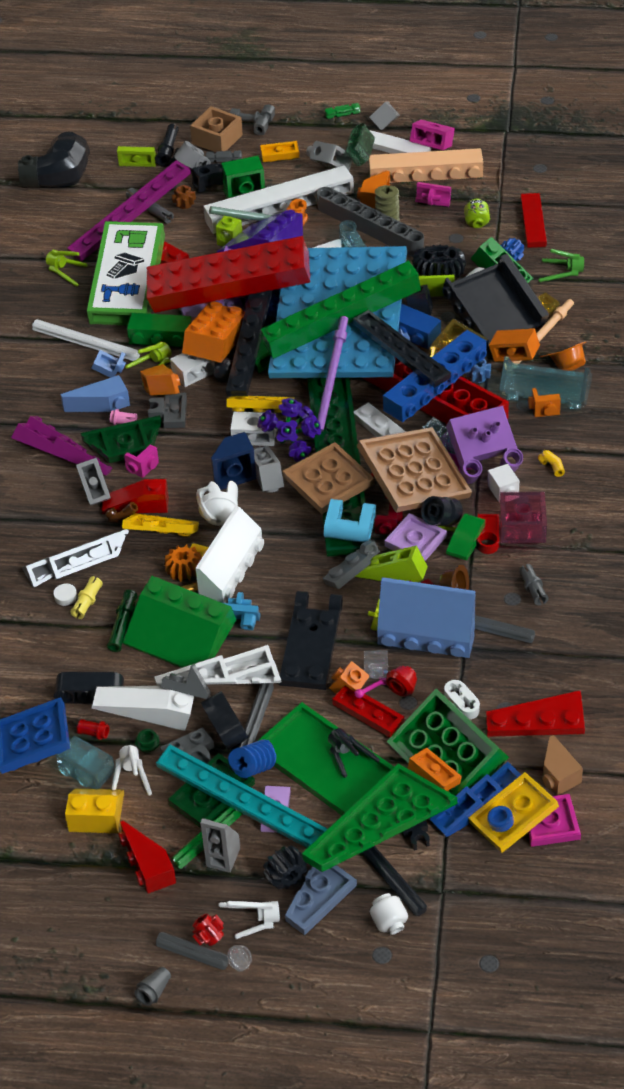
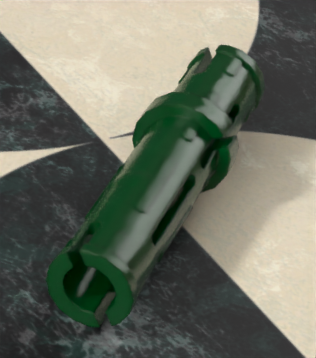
[107,590,138,652]

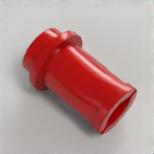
[77,719,110,740]

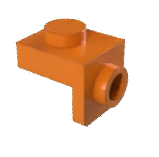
[528,388,561,417]
[329,661,369,694]

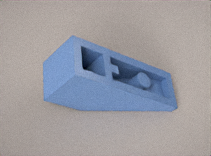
[60,375,130,412]

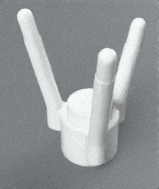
[111,745,152,796]
[218,901,280,939]

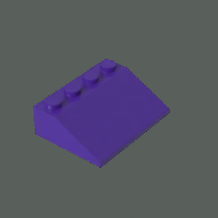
[217,210,303,253]

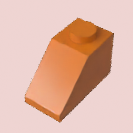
[357,170,390,209]

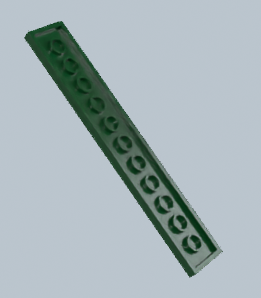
[307,378,366,557]

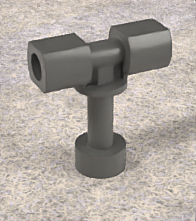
[230,105,275,135]

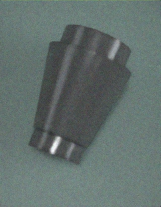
[134,967,171,1006]

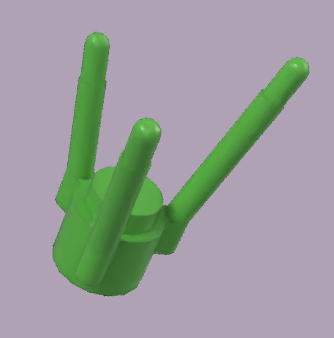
[538,249,584,282]

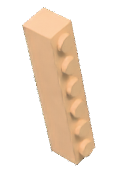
[369,148,483,183]

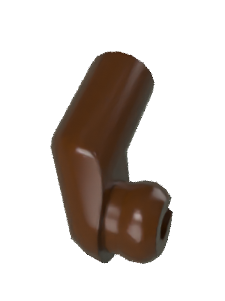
[105,502,138,523]

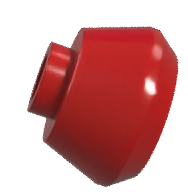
[386,666,417,697]

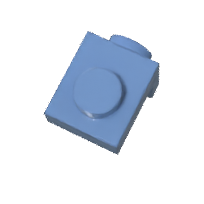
[91,350,126,378]

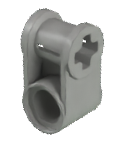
[174,141,211,168]

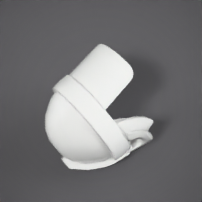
[196,481,238,526]

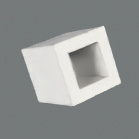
[488,464,520,503]

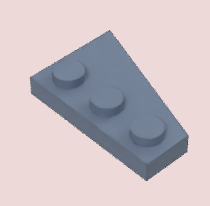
[285,865,357,935]

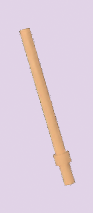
[502,299,574,376]

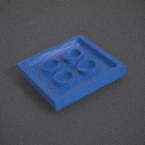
[0,697,70,774]

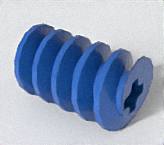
[228,739,276,778]

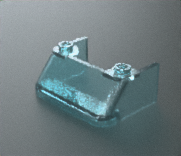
[499,356,592,410]

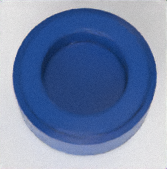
[487,806,514,832]

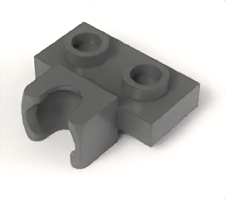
[148,392,187,428]
[160,727,215,764]

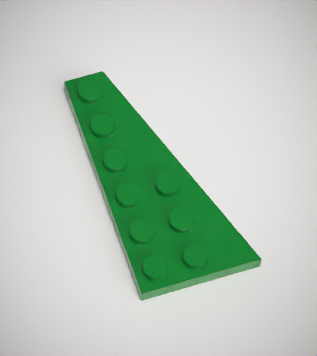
[302,763,458,872]

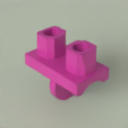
[415,182,451,207]

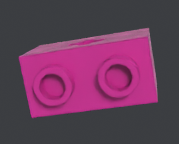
[410,119,455,150]

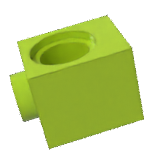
[215,215,242,246]

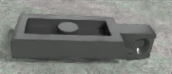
[322,539,380,589]

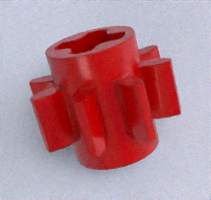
[192,913,224,946]

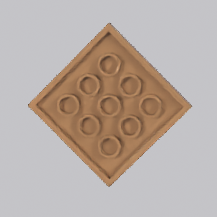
[357,427,472,512]

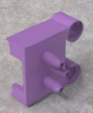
[446,406,523,484]

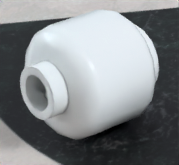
[370,893,408,935]

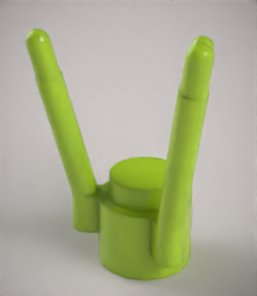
[46,249,88,287]
[125,342,172,386]

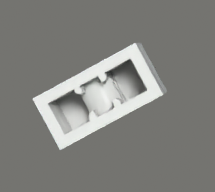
[170,353,216,387]

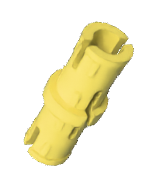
[70,576,103,619]

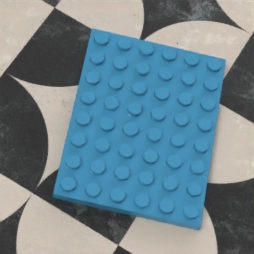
[268,246,407,378]

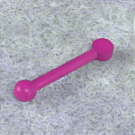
[355,677,387,698]

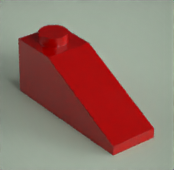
[102,479,169,514]

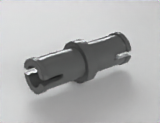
[519,564,548,606]

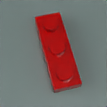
[332,685,405,737]

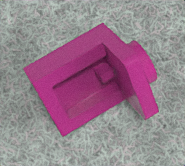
[124,445,159,478]

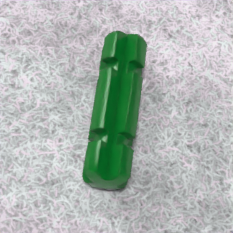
[325,103,360,119]

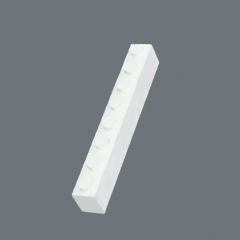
[203,165,354,234]

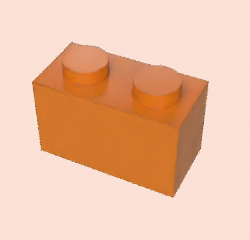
[489,328,540,362]

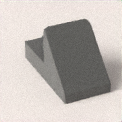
[161,663,211,699]

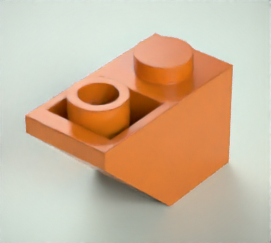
[140,364,180,395]

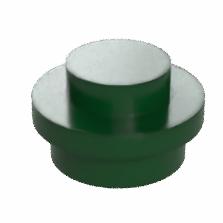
[135,729,160,752]

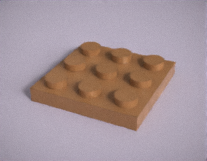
[283,442,375,514]

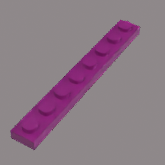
[67,160,191,262]

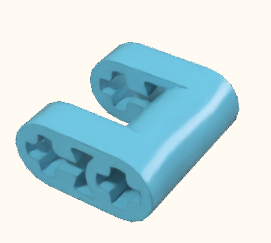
[324,499,376,542]

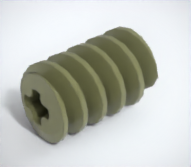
[375,186,400,221]

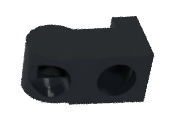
[192,163,223,193]

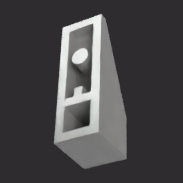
[254,446,284,493]
[200,819,240,872]

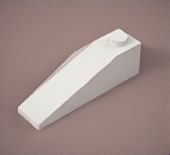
[92,685,194,731]

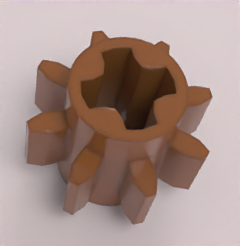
[172,185,196,209]

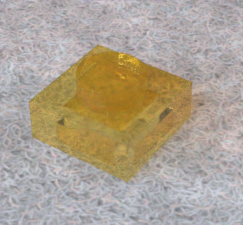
[538,292,559,314]

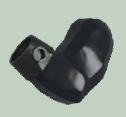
[18,131,90,188]

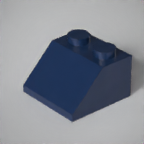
[211,432,257,490]

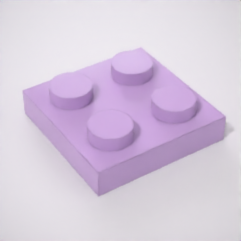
[385,513,447,561]

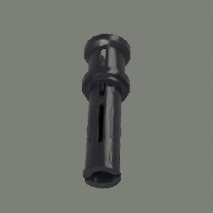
[155,123,179,167]

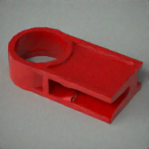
[477,514,499,554]

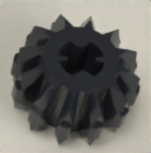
[263,846,308,890]

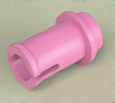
[110,409,137,425]

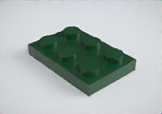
[168,753,255,828]

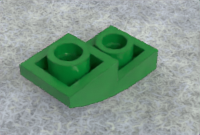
[446,514,485,561]

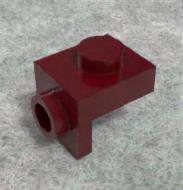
[375,504,403,534]

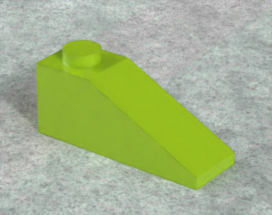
[355,545,428,583]

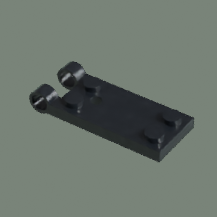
[279,591,343,690]

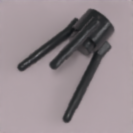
[328,728,380,778]

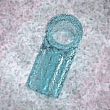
[339,220,366,247]

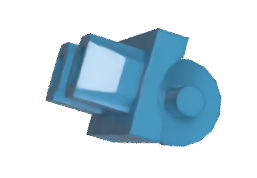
[224,592,260,630]

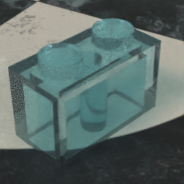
[56,735,115,789]

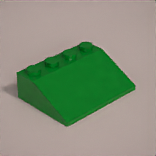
[123,576,236,668]
[386,689,509,796]

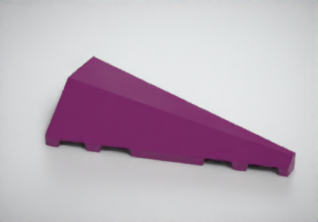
[11,416,112,475]

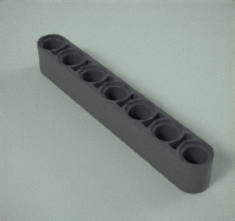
[317,187,424,257]

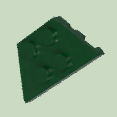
[81,415,162,463]

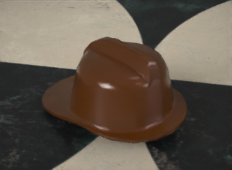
[438,565,469,590]

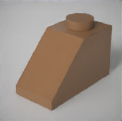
[542,735,583,795]

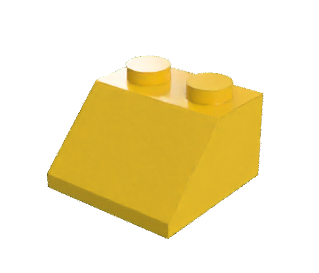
[65,788,124,833]

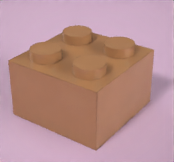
[190,107,243,152]

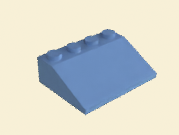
[377,577,475,658]

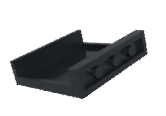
[442,254,549,350]

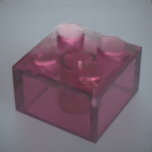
[499,492,547,543]

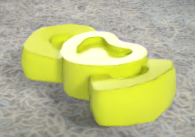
[368,599,380,631]

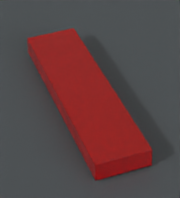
[520,193,547,248]

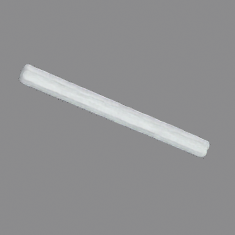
[32,319,140,361]

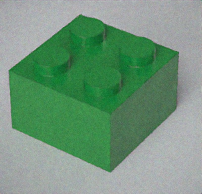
[221,156,265,199]

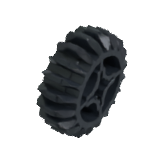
[412,244,466,278]

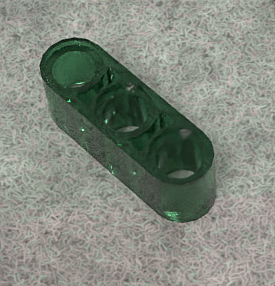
[345,123,375,167]

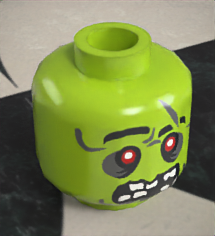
[464,199,490,228]

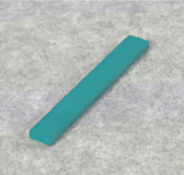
[156,744,327,848]

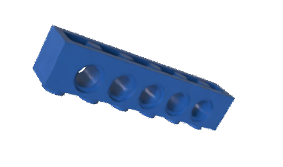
[383,330,487,423]

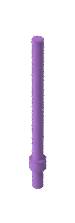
[317,316,348,432]

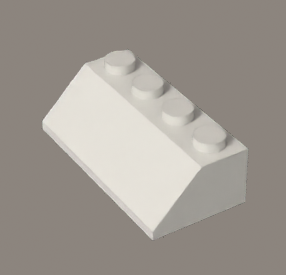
[196,506,264,603]

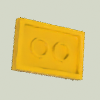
[227,396,295,413]
[468,772,559,853]

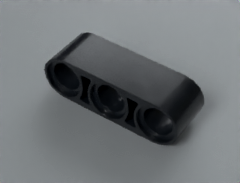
[54,672,124,704]
[201,691,249,750]

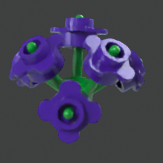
[257,398,321,462]

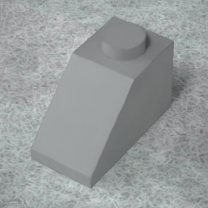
[76,458,111,506]

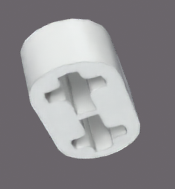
[444,680,480,719]

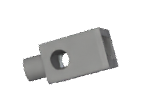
[306,141,354,171]

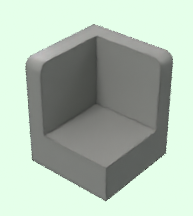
[370,102,400,130]

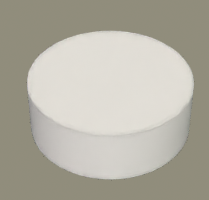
[54,584,77,606]

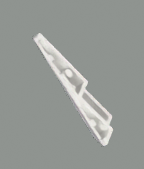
[155,645,281,686]

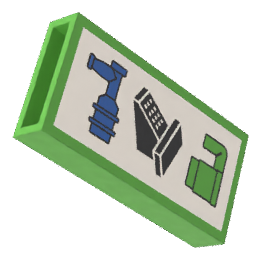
[87,221,165,325]

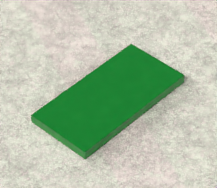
[258,702,394,816]

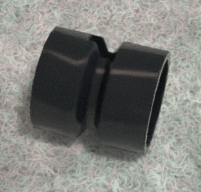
[421,496,463,526]

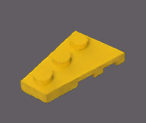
[122,513,199,536]

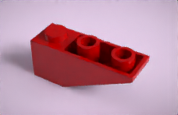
[118,820,176,894]

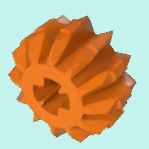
[165,544,202,582]

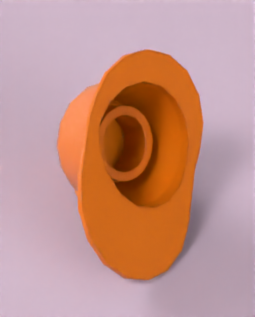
[539,341,586,371]

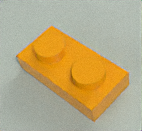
[260,141,300,162]

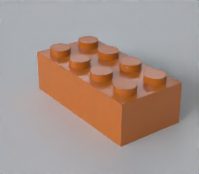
[182,302,245,363]

